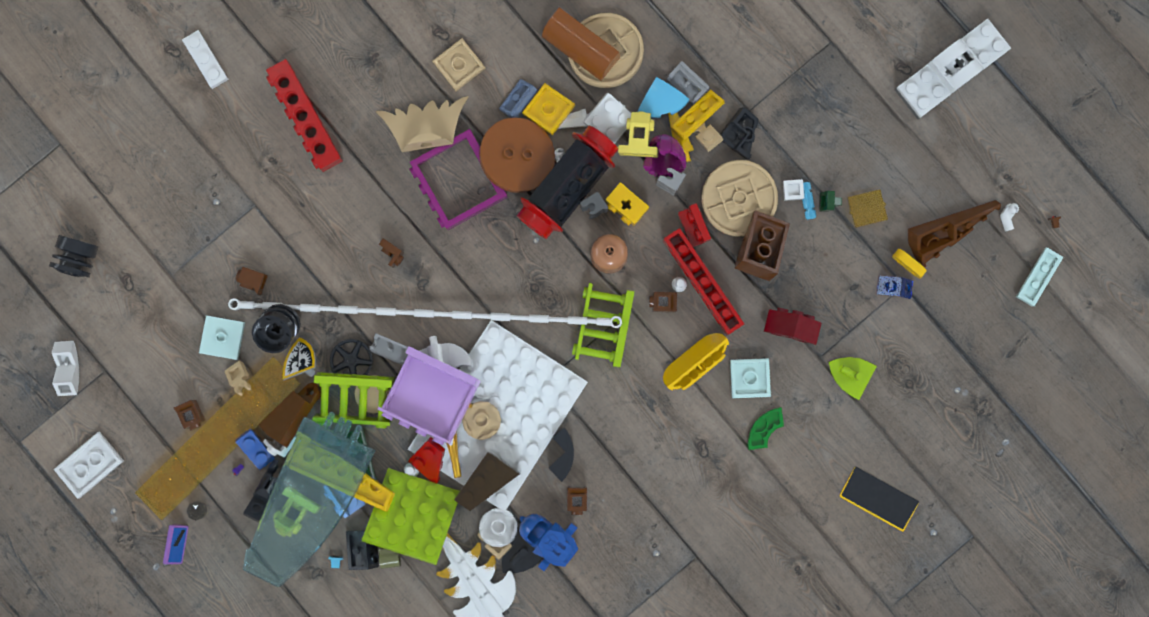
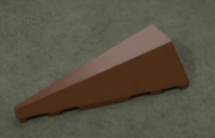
[908,200,1001,268]

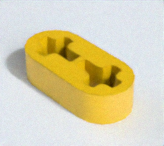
[892,249,927,279]

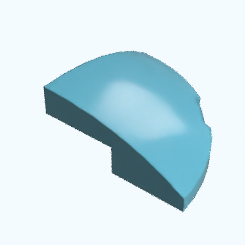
[638,77,690,118]

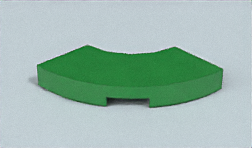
[747,407,784,450]

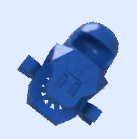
[519,514,578,571]

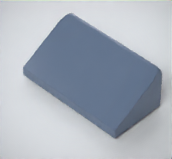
[499,79,538,118]

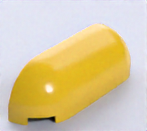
[663,333,729,391]

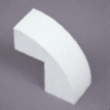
[52,341,79,396]

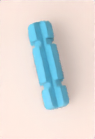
[802,182,816,220]

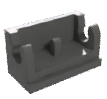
[580,192,608,219]

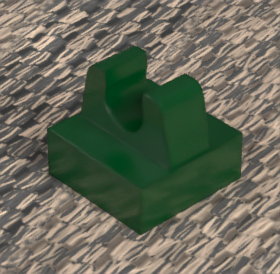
[819,191,842,212]

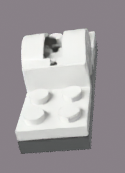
[895,19,1011,119]

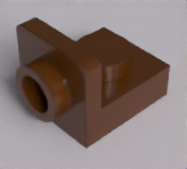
[379,238,404,268]

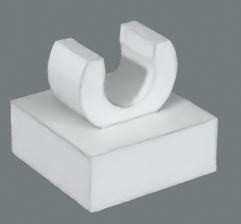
[783,179,804,201]

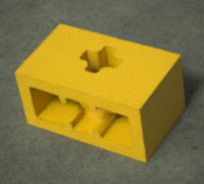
[605,182,649,226]

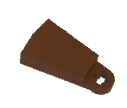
[259,382,321,448]

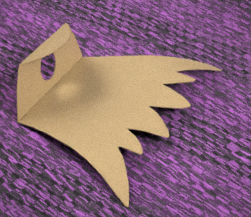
[376,96,468,152]

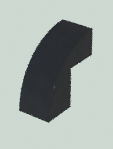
[548,427,574,482]

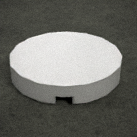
[479,508,517,547]

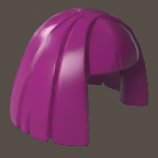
[643,134,687,177]

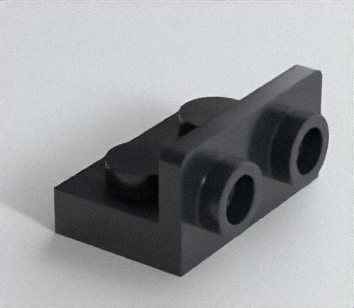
[346,530,379,570]

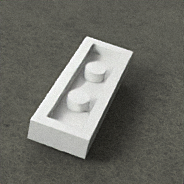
[182,30,229,89]

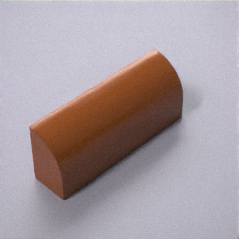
[542,7,620,81]

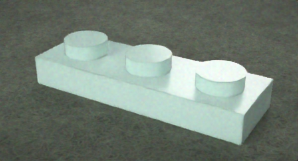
[1016,247,1063,307]

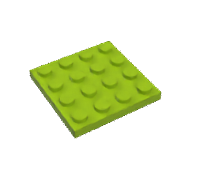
[362,468,460,565]

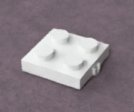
[583,93,631,144]

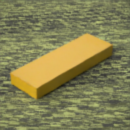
[670,89,725,141]

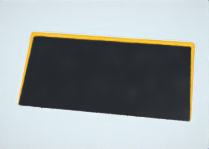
[839,467,919,532]

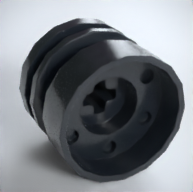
[49,235,99,277]
[252,304,301,354]

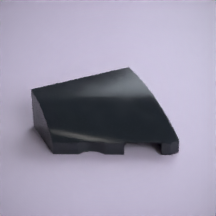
[720,107,759,160]

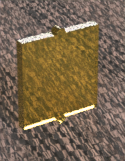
[848,189,888,228]

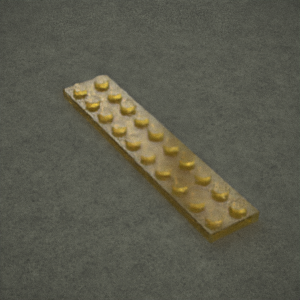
[135,357,301,520]

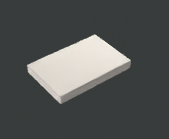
[53,432,124,499]

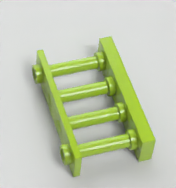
[572,283,634,368]
[313,372,394,428]

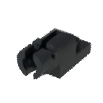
[243,460,290,524]

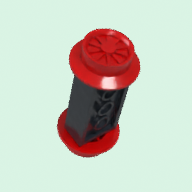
[516,125,618,240]

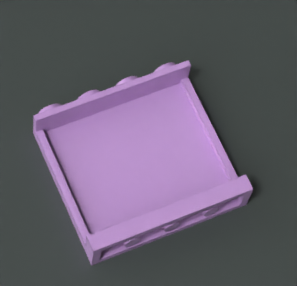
[378,346,481,445]

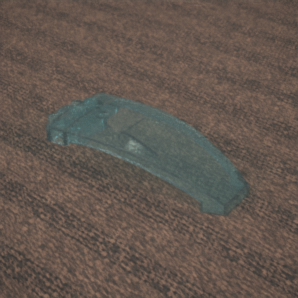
[243,412,376,587]

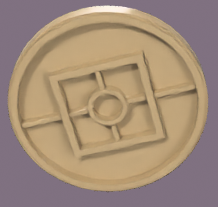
[569,13,644,88]
[701,160,778,236]

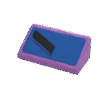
[163,524,188,564]

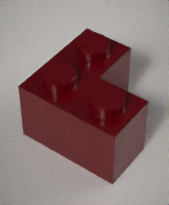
[763,307,822,345]

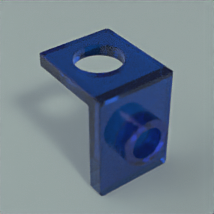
[877,276,913,299]

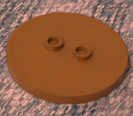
[479,118,555,193]

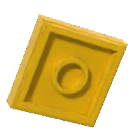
[522,83,576,135]

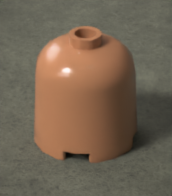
[590,234,628,273]

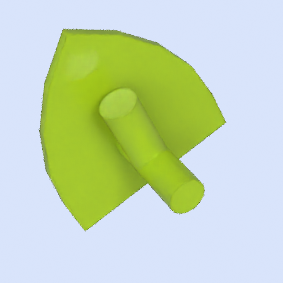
[828,357,877,400]

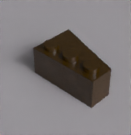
[454,451,521,511]

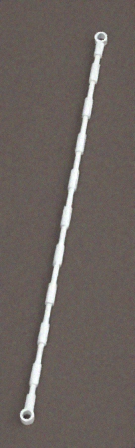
[228,298,622,328]

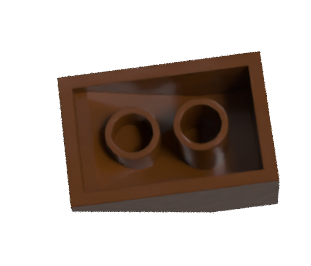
[735,210,790,281]

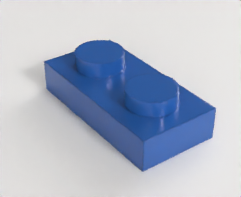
[235,428,275,470]

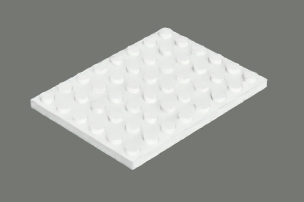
[408,320,588,510]

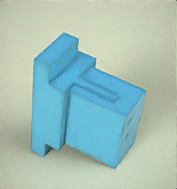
[328,556,343,568]

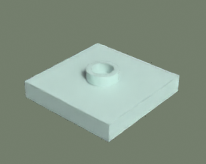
[199,316,245,360]
[730,358,771,398]

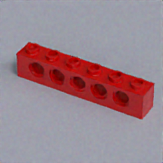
[266,59,343,172]
[663,228,744,336]

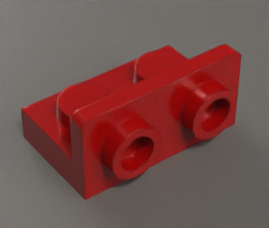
[678,203,711,248]

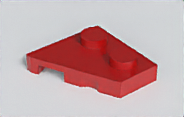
[408,437,445,484]

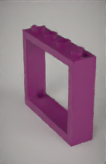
[409,129,508,231]

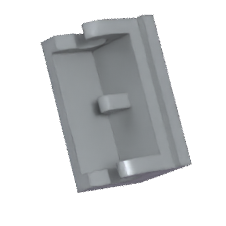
[667,61,710,105]
[656,168,686,196]
[370,333,408,365]

